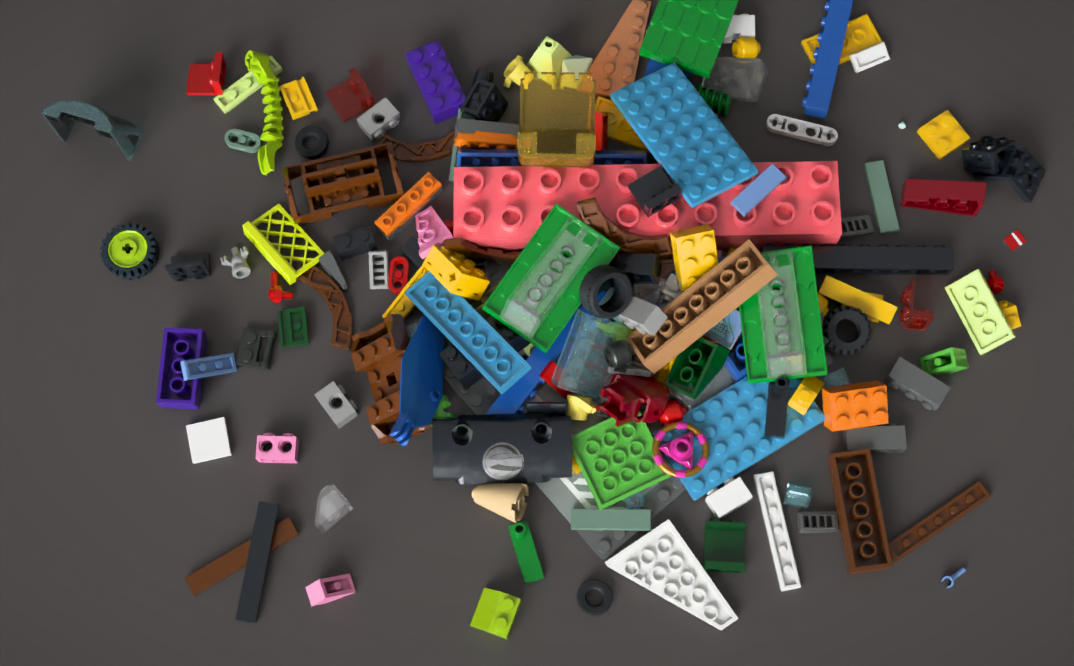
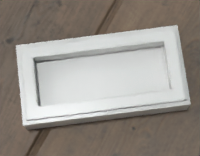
[849,42,890,73]

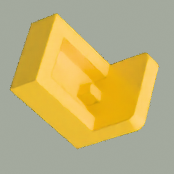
[998,300,1021,329]

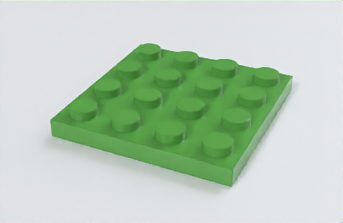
[571,411,671,510]

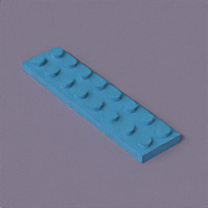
[404,271,532,394]

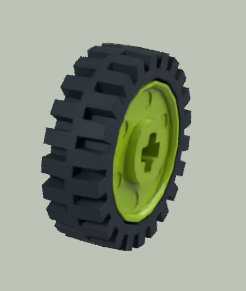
[100,223,159,280]

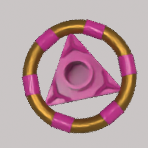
[652,421,709,478]

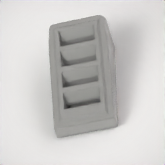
[369,251,389,289]

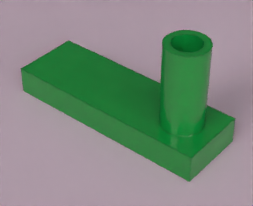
[508,520,544,584]

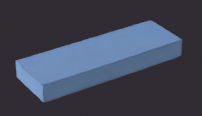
[731,164,786,217]
[180,353,237,381]

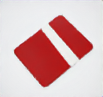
[1003,230,1027,251]

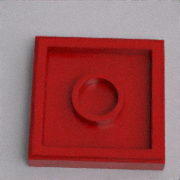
[595,111,608,151]

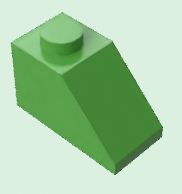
[920,347,969,376]

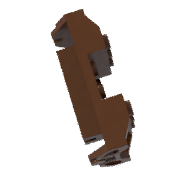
[282,142,404,224]
[351,314,432,445]

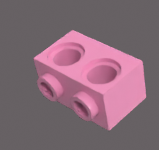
[256,433,299,463]

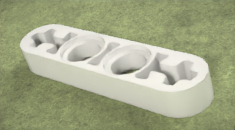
[766,114,838,146]

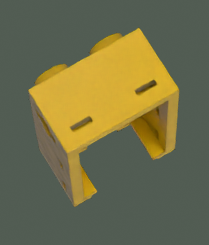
[670,224,718,292]
[423,245,490,301]

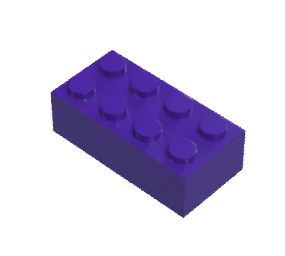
[405,40,466,124]
[156,328,207,410]

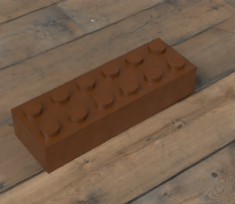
[827,448,892,575]

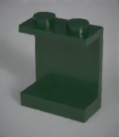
[703,518,746,573]

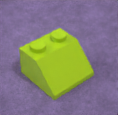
[470,588,522,640]

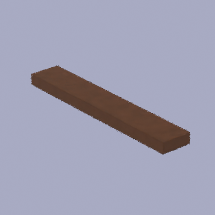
[888,480,991,563]
[184,517,299,596]

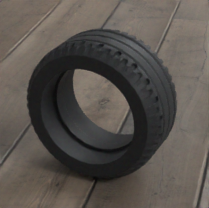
[579,265,632,319]

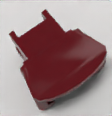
[596,374,670,427]

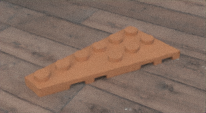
[576,0,651,99]

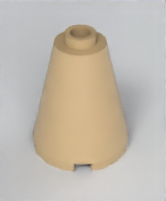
[472,483,529,523]

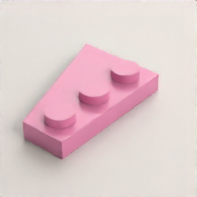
[415,206,453,259]

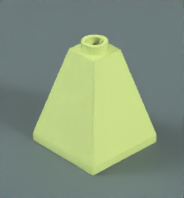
[526,36,572,88]

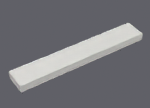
[753,471,801,592]

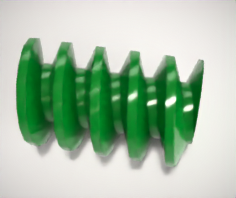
[696,84,733,116]

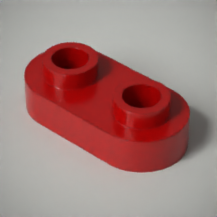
[388,256,409,295]

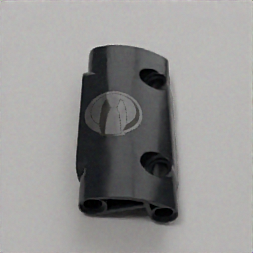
[432,413,572,484]

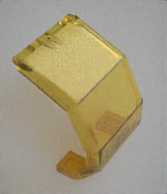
[517,71,596,167]

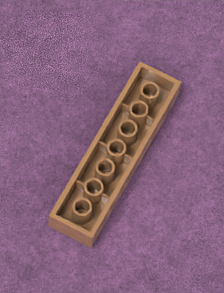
[626,239,778,374]

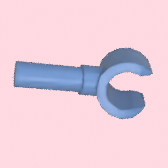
[941,567,966,588]

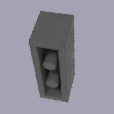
[885,357,951,411]
[843,423,907,454]

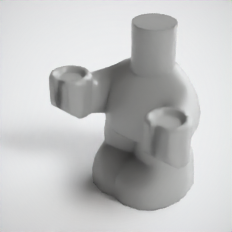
[220,246,251,279]

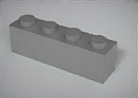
[598,287,668,336]

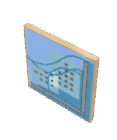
[704,309,742,350]

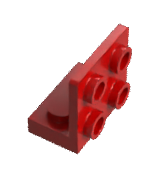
[186,52,227,96]

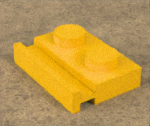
[279,77,318,120]

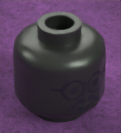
[603,339,634,368]

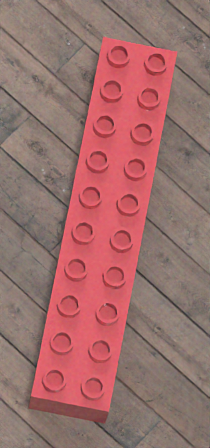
[453,161,842,253]

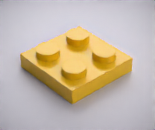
[917,110,970,160]

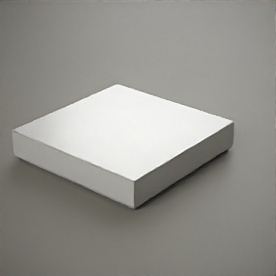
[186,417,232,464]

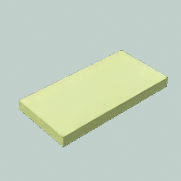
[945,269,1016,355]

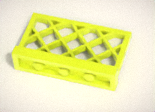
[242,204,325,285]

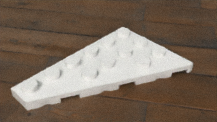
[605,519,738,631]

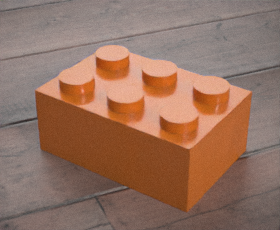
[822,380,888,432]

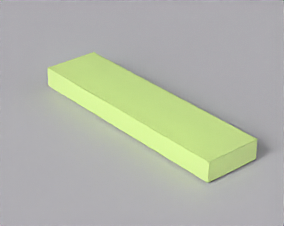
[213,56,283,114]

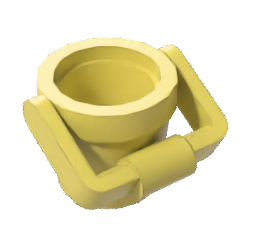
[503,55,534,89]
[567,394,597,421]

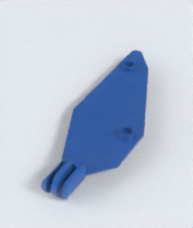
[390,314,444,446]

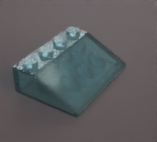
[551,309,631,399]

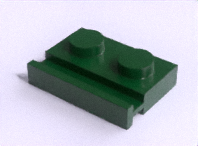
[277,307,310,349]

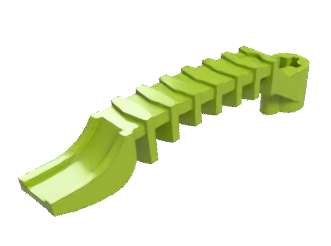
[245,50,284,176]

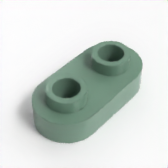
[224,129,262,153]

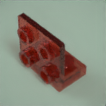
[326,67,375,122]
[899,281,933,331]

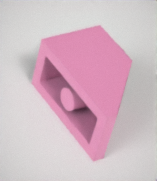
[305,573,356,606]

